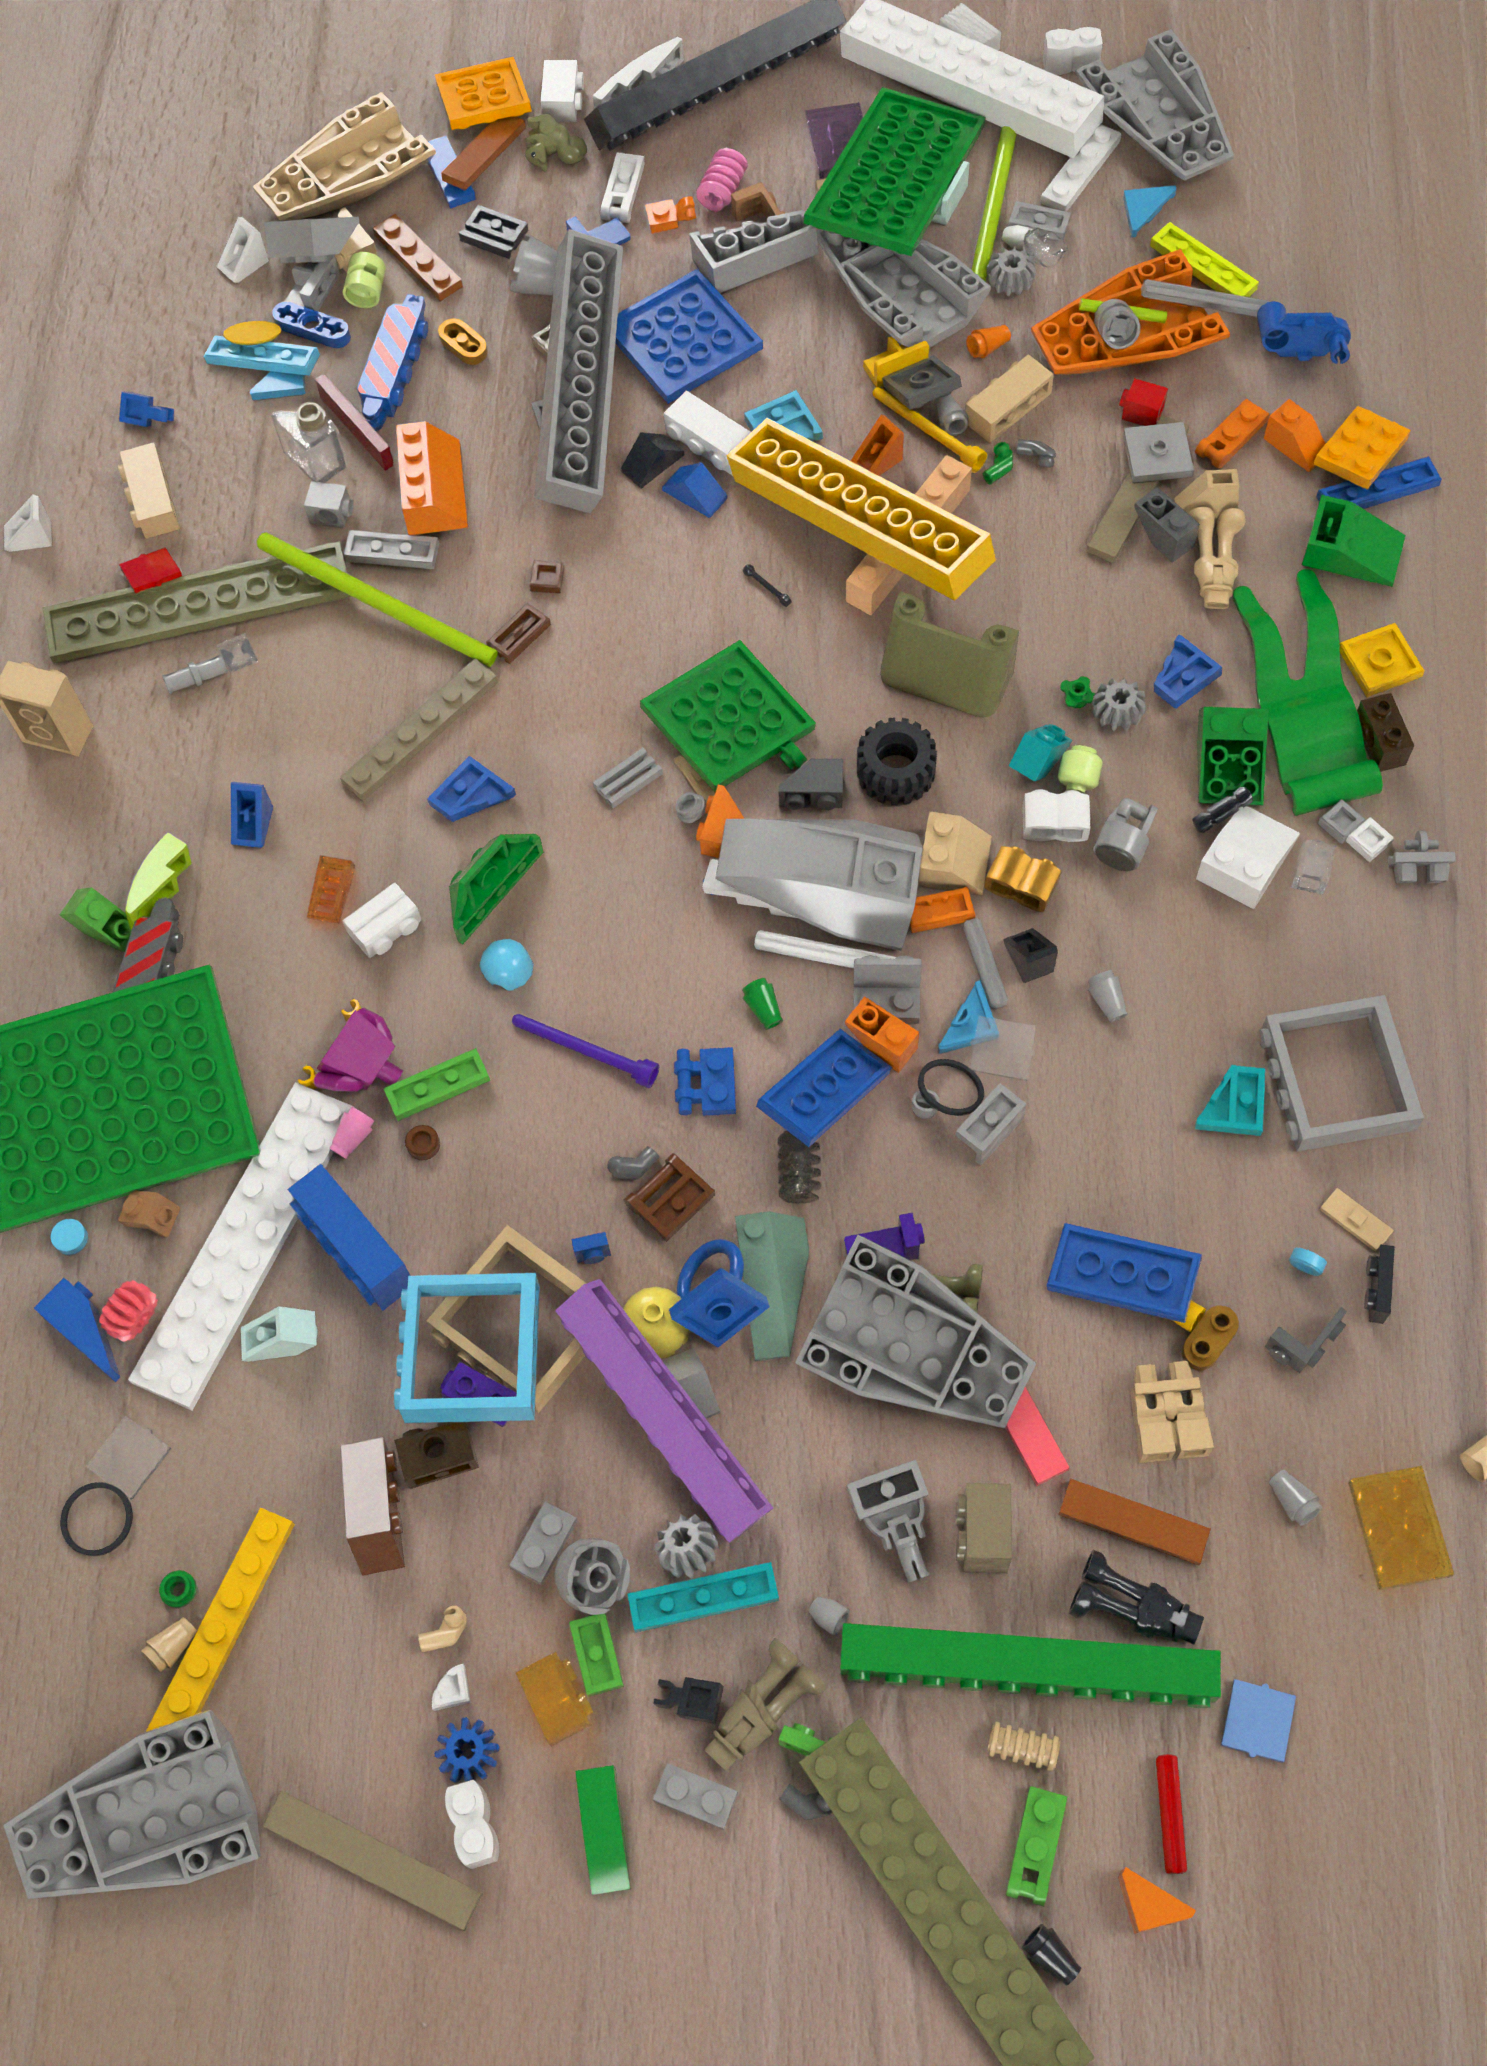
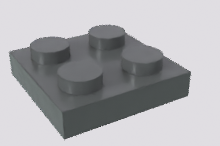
[882,355,962,409]

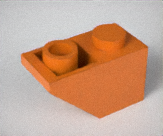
[696,784,745,858]
[845,996,919,1073]

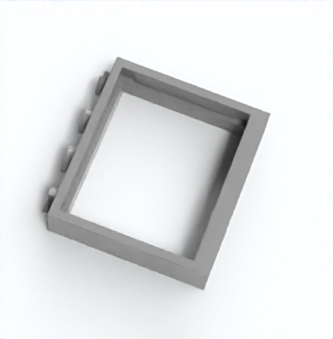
[1259,995,1424,1152]

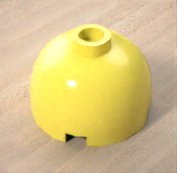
[623,1286,690,1359]

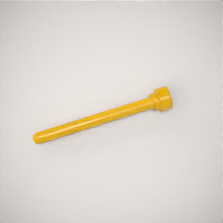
[872,387,987,473]

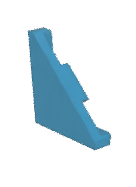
[1123,185,1177,238]
[250,371,306,400]
[938,980,999,1054]

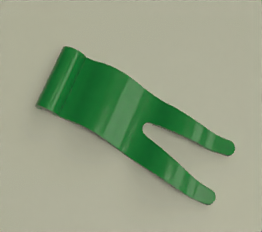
[1232,569,1383,816]

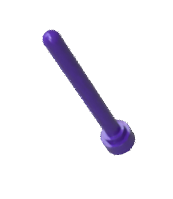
[512,1014,660,1088]

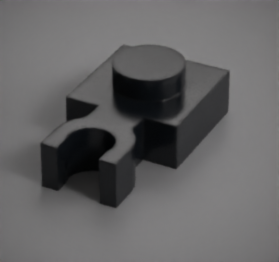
[653,1677,724,1724]

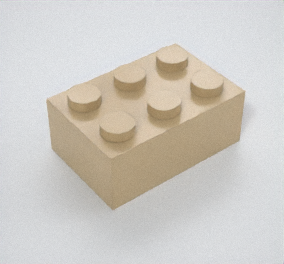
[0,661,93,757]

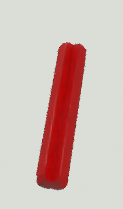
[1156,1754,1187,1874]

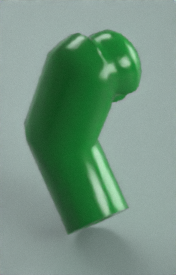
[982,442,1013,485]

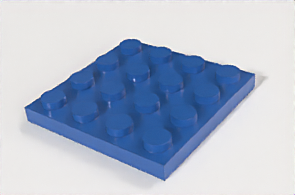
[615,268,763,404]

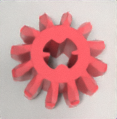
[99,1280,158,1342]

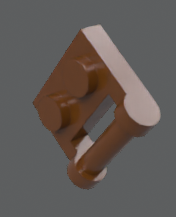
[624,1153,715,1242]

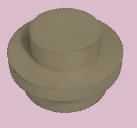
[295,402,326,432]

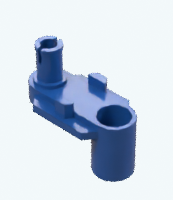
[1257,301,1351,364]

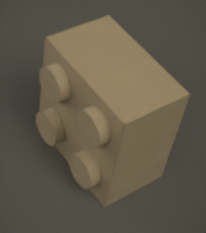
[956,1483,1012,1573]

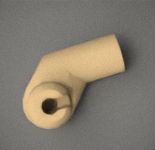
[419,1606,467,1653]

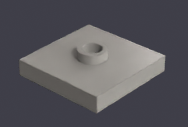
[1123,422,1194,483]

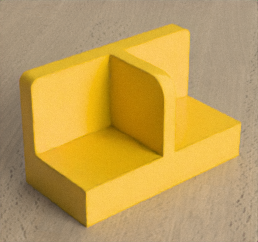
[863,336,929,387]

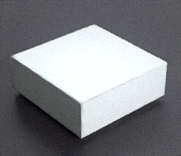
[1346,817,1394,862]

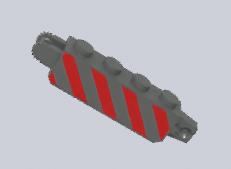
[112,897,183,992]

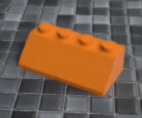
[396,421,468,535]

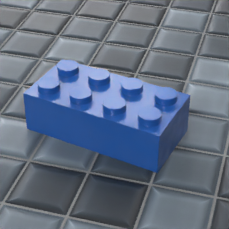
[287,1164,411,1311]

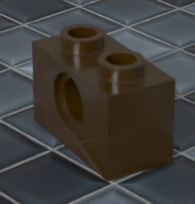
[1357,693,1415,772]
[394,1422,479,1489]

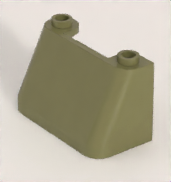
[880,591,1019,718]

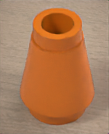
[966,325,1011,358]

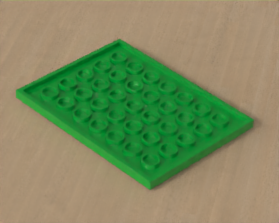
[0,964,261,1233]

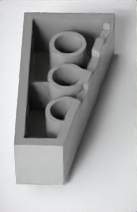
[689,210,818,293]

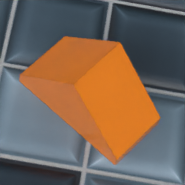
[850,414,904,476]
[1118,1867,1196,1934]

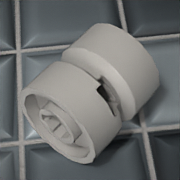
[1094,299,1140,349]

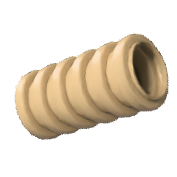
[987,1722,1060,1771]

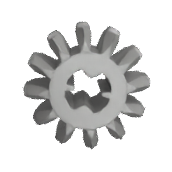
[987,246,1036,297]
[1092,677,1146,732]
[654,1514,719,1579]

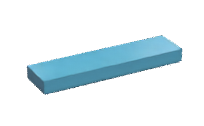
[204,336,320,376]

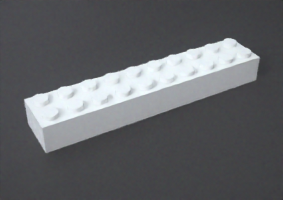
[840,0,1104,159]

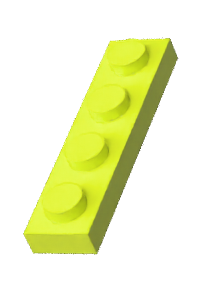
[1150,222,1259,297]

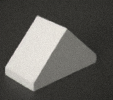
[217,217,269,283]
[4,495,52,552]

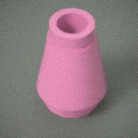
[329,1107,374,1159]

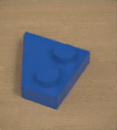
[427,756,516,822]

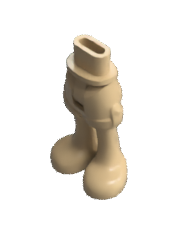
[1189,507,1246,609]

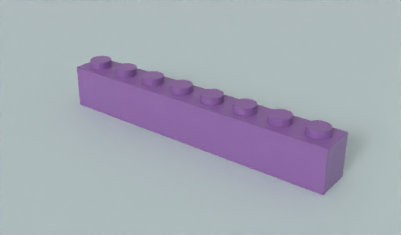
[555,1279,773,1542]

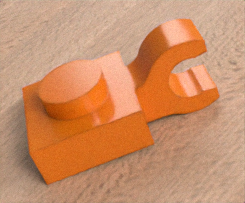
[645,196,696,234]

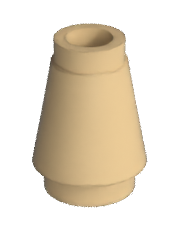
[141,1617,197,1673]

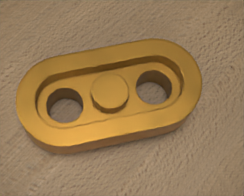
[438,318,488,365]
[1182,1305,1239,1371]

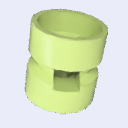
[342,252,386,308]

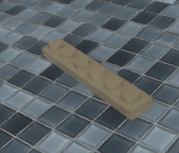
[340,659,498,802]

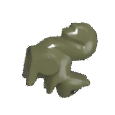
[525,114,587,172]

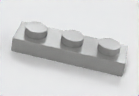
[344,530,439,569]

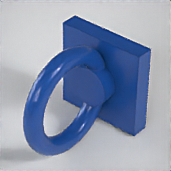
[669,1239,770,1347]

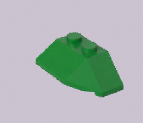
[449,834,544,945]

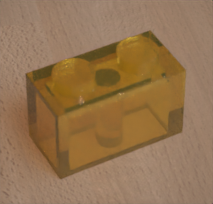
[516,1652,593,1747]

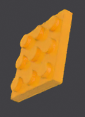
[435,57,532,130]

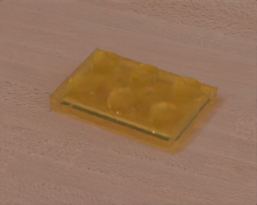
[1348,1466,1454,1590]

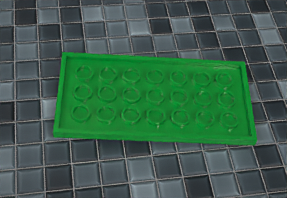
[804,87,986,257]

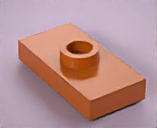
[909,887,976,933]

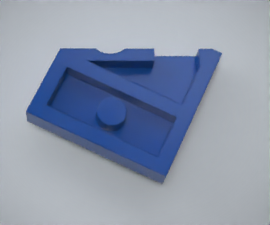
[1154,635,1222,709]

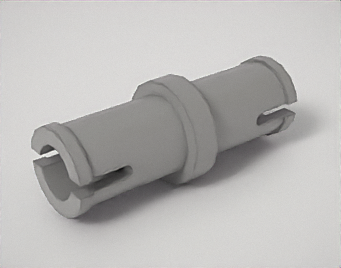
[162,654,228,694]

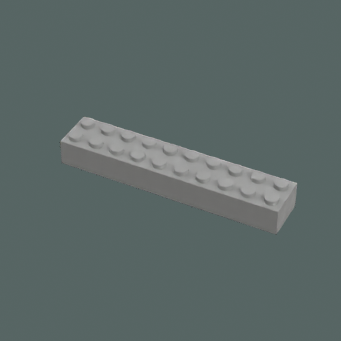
[534,229,623,514]

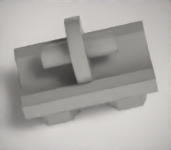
[1388,831,1456,883]

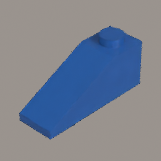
[34,1278,120,1382]

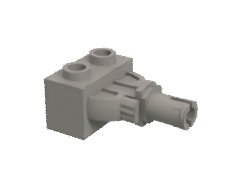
[846,1459,930,1583]

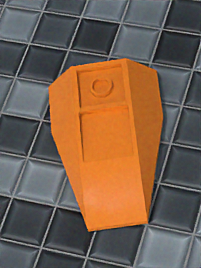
[1031,249,1230,374]

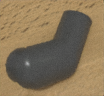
[1016,439,1056,468]
[607,1146,659,1180]
[779,1784,832,1820]

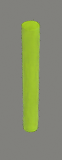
[1079,298,1167,324]

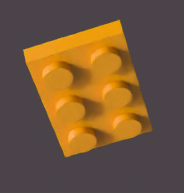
[1314,406,1411,489]

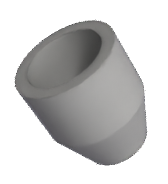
[809,1597,850,1636]

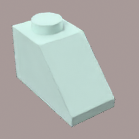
[241,1306,318,1362]

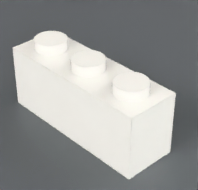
[664,391,751,476]

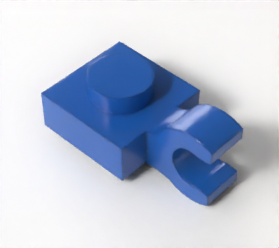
[119,391,174,427]

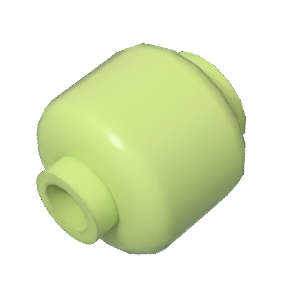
[1058,745,1103,794]

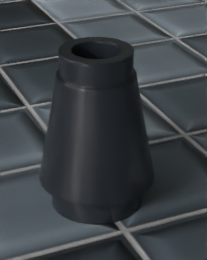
[1022,1924,1081,1986]

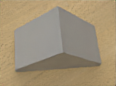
[662,1348,720,1419]

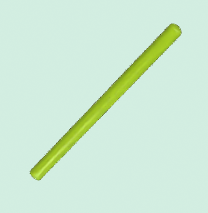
[971,126,1017,282]
[257,532,498,667]

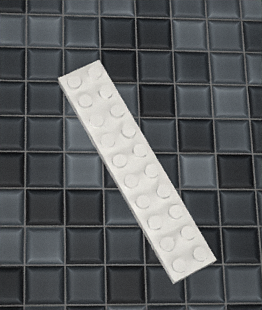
[128,1082,354,1411]

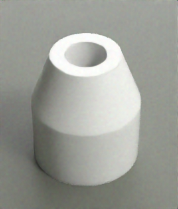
[1002,225,1033,251]

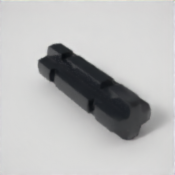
[1192,787,1253,833]

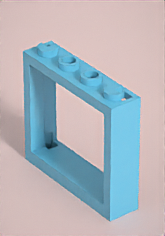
[394,1273,540,1423]

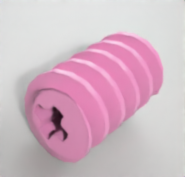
[696,148,748,212]

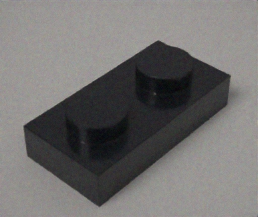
[1364,1244,1395,1324]

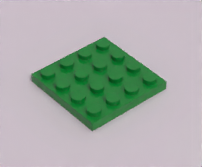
[640,640,816,792]

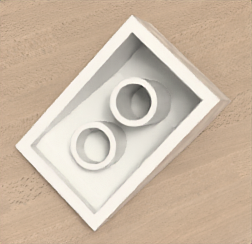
[1196,806,1300,909]

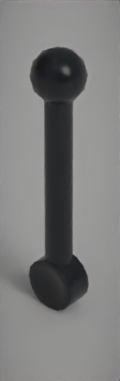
[743,564,792,607]

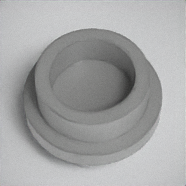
[676,792,706,823]

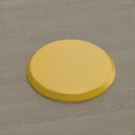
[223,321,281,345]

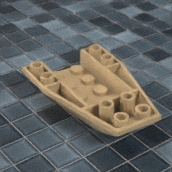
[253,92,436,221]

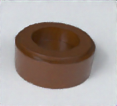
[405,1125,440,1161]

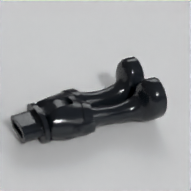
[1069,1549,1204,1645]

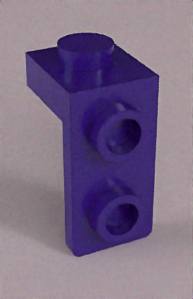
[844,1212,925,1260]
[440,1362,517,1427]

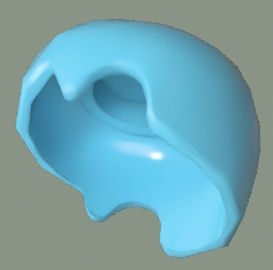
[479,939,534,991]

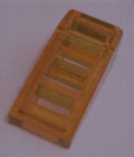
[307,855,355,924]

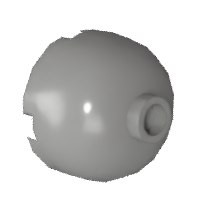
[555,1538,630,1615]

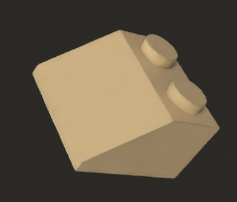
[918,811,992,895]

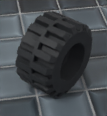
[857,717,937,806]

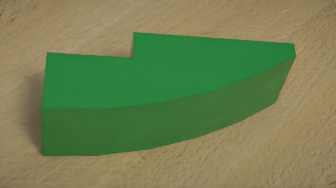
[575,1765,631,1895]

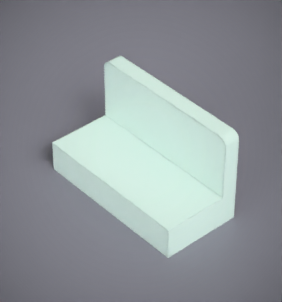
[932,161,970,226]

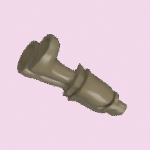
[704,1638,827,1771]

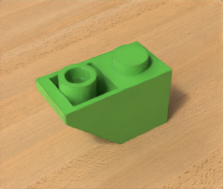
[59,887,132,952]

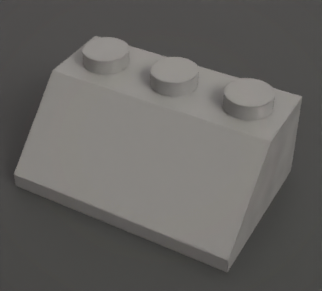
[264,216,359,263]

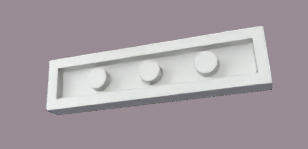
[1040,124,1121,212]

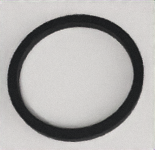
[918,1059,984,1116]
[60,1482,133,1556]

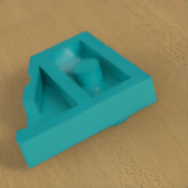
[1195,1065,1265,1136]

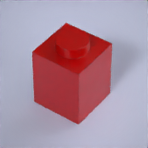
[1119,378,1168,426]

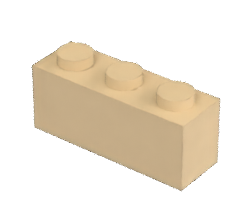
[965,354,1054,443]
[118,442,180,539]

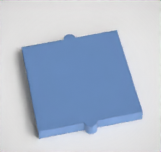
[1221,1679,1296,1763]

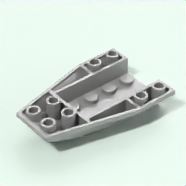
[1075,29,1234,180]
[817,229,991,348]
[715,819,923,951]
[795,1235,1036,1428]
[3,1709,261,1899]

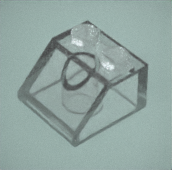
[271,411,347,483]

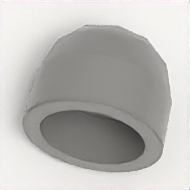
[912,1089,939,1119]

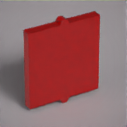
[119,547,182,594]

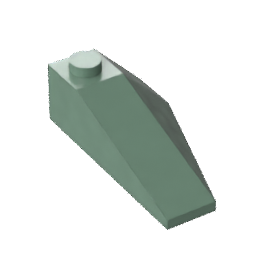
[735,1211,809,1362]

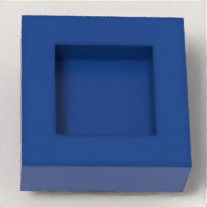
[571,1232,611,1264]

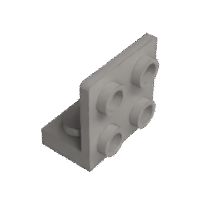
[853,955,922,1023]

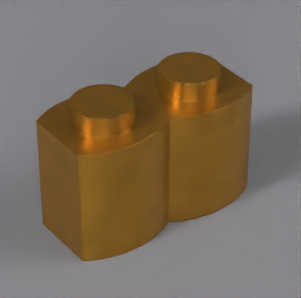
[984,846,1061,912]

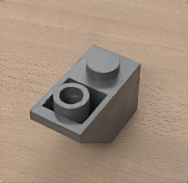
[1134,487,1200,562]
[778,758,843,810]

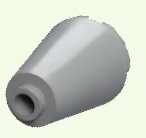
[510,234,557,296]

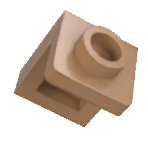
[118,1191,180,1237]

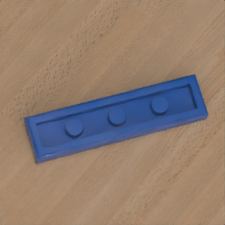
[1316,456,1442,509]

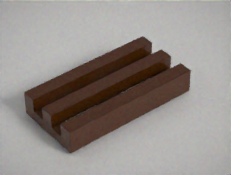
[486,603,551,664]

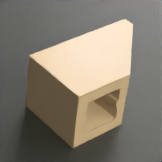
[1174,469,1239,519]

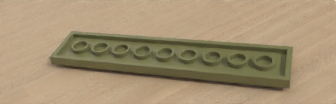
[42,541,352,664]
[799,1717,1095,2066]

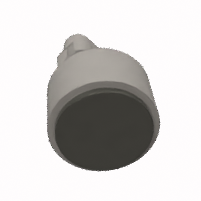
[1093,798,1158,871]

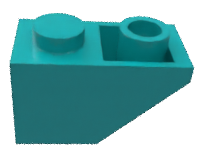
[1009,724,1072,782]

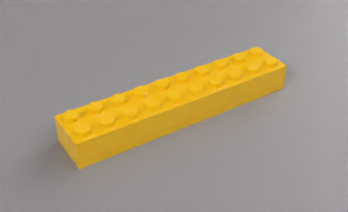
[726,418,996,601]

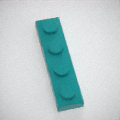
[627,1562,779,1633]

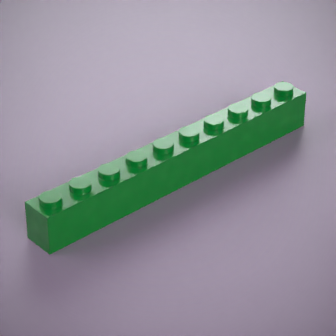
[840,1623,1221,1708]

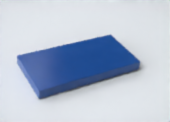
[756,1029,892,1147]
[1046,1223,1202,1323]

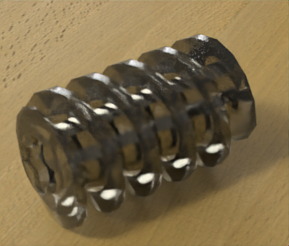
[778,1131,821,1204]

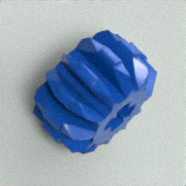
[434,1717,500,1783]

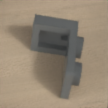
[1265,1307,1347,1373]

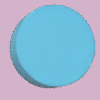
[50,1219,88,1255]
[1289,1248,1327,1276]

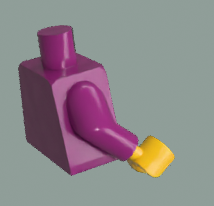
[298,999,403,1092]

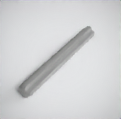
[1141,279,1272,317]

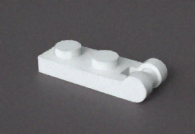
[600,153,645,223]

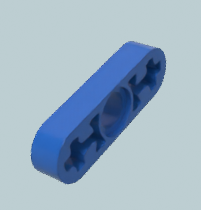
[272,302,351,348]

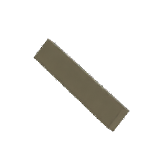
[1086,415,1189,563]
[263,1791,483,1931]

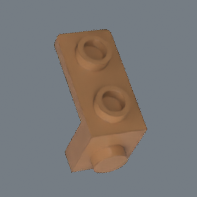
[731,182,785,221]

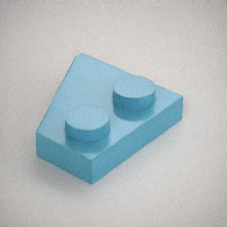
[744,390,823,441]

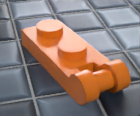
[1195,399,1270,469]

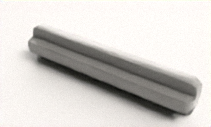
[963,918,1008,1009]

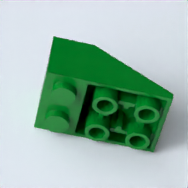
[1302,495,1406,587]
[1197,707,1269,805]

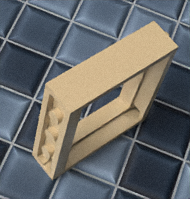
[426,1225,587,1413]

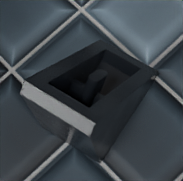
[621,432,685,489]
[1003,928,1058,983]

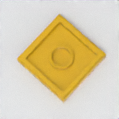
[1340,623,1425,698]

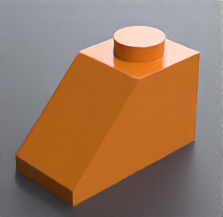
[1264,399,1326,472]

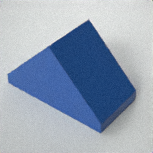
[662,462,727,518]
[231,782,273,848]

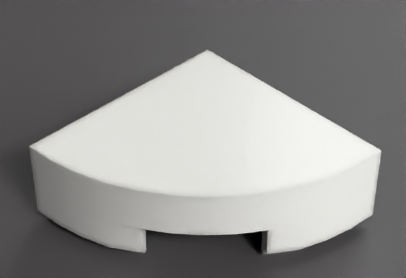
[432,1664,471,1711]

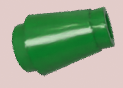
[742,978,783,1030]

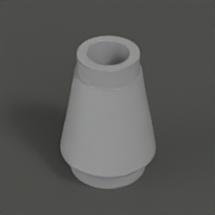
[935,394,968,436]
[1088,970,1128,1022]
[1269,1469,1323,1526]

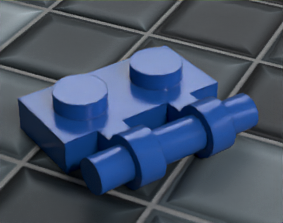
[674,1047,736,1116]

